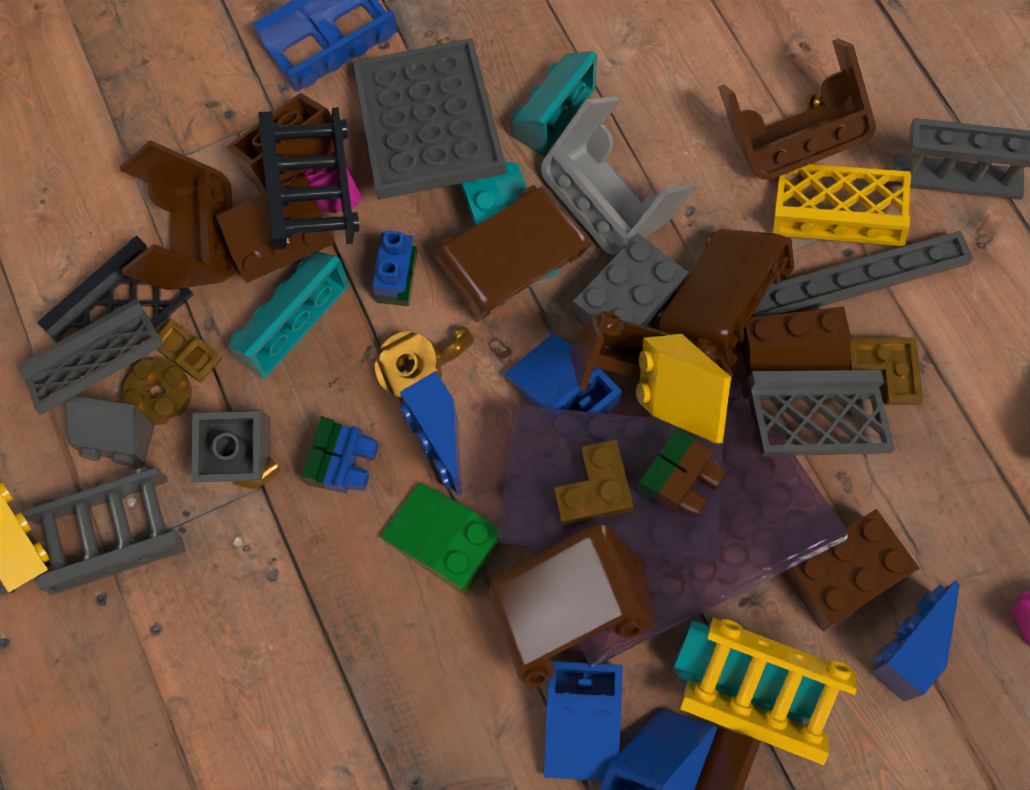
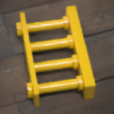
[680,617,857,765]

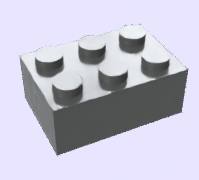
[572,233,689,327]

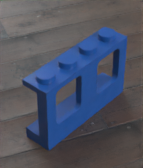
[253,0,398,92]

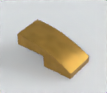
[156,319,222,383]

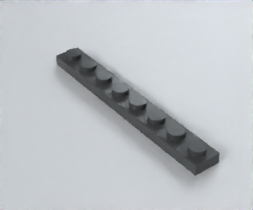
[751,230,973,318]

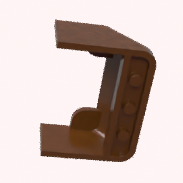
[718,38,876,180]
[120,140,236,290]
[570,311,733,391]

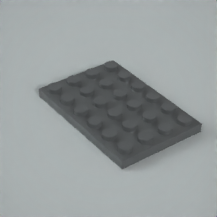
[353,38,507,200]

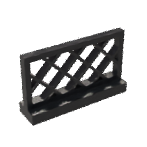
[37,235,194,360]

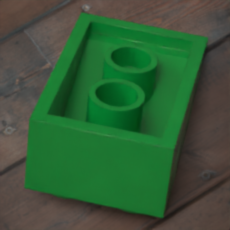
[380,482,504,596]

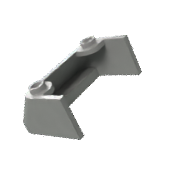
[541,96,697,255]

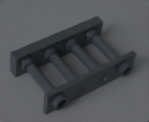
[258,107,360,250]

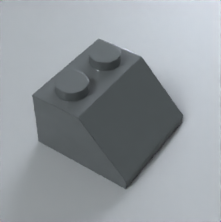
[66,396,155,466]
[191,411,270,482]

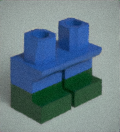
[373,231,418,306]
[301,416,379,494]

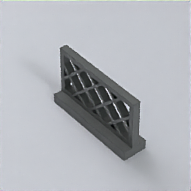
[17,298,164,415]
[742,370,895,456]

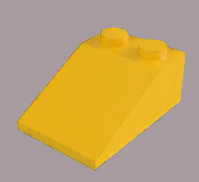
[636,334,731,444]

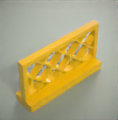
[773,164,911,246]

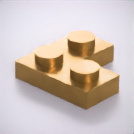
[850,337,923,405]
[554,440,634,526]

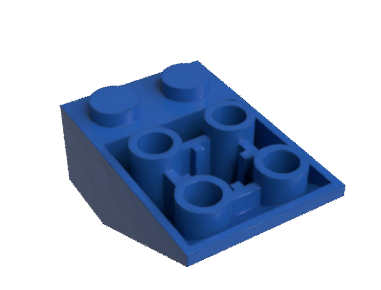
[504,332,622,447]
[399,371,462,495]
[870,581,960,702]
[544,661,623,781]
[600,708,718,790]

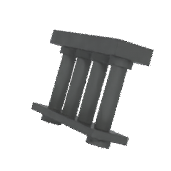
[892,118,1030,200]
[23,467,186,595]

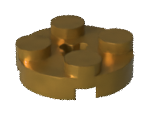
[375,331,442,398]
[123,359,192,425]

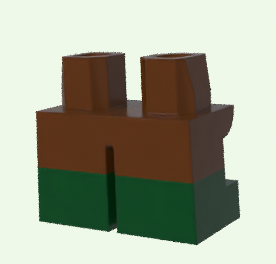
[638,428,727,518]

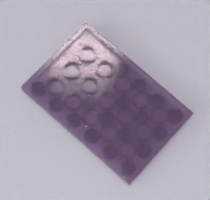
[498,405,723,564]

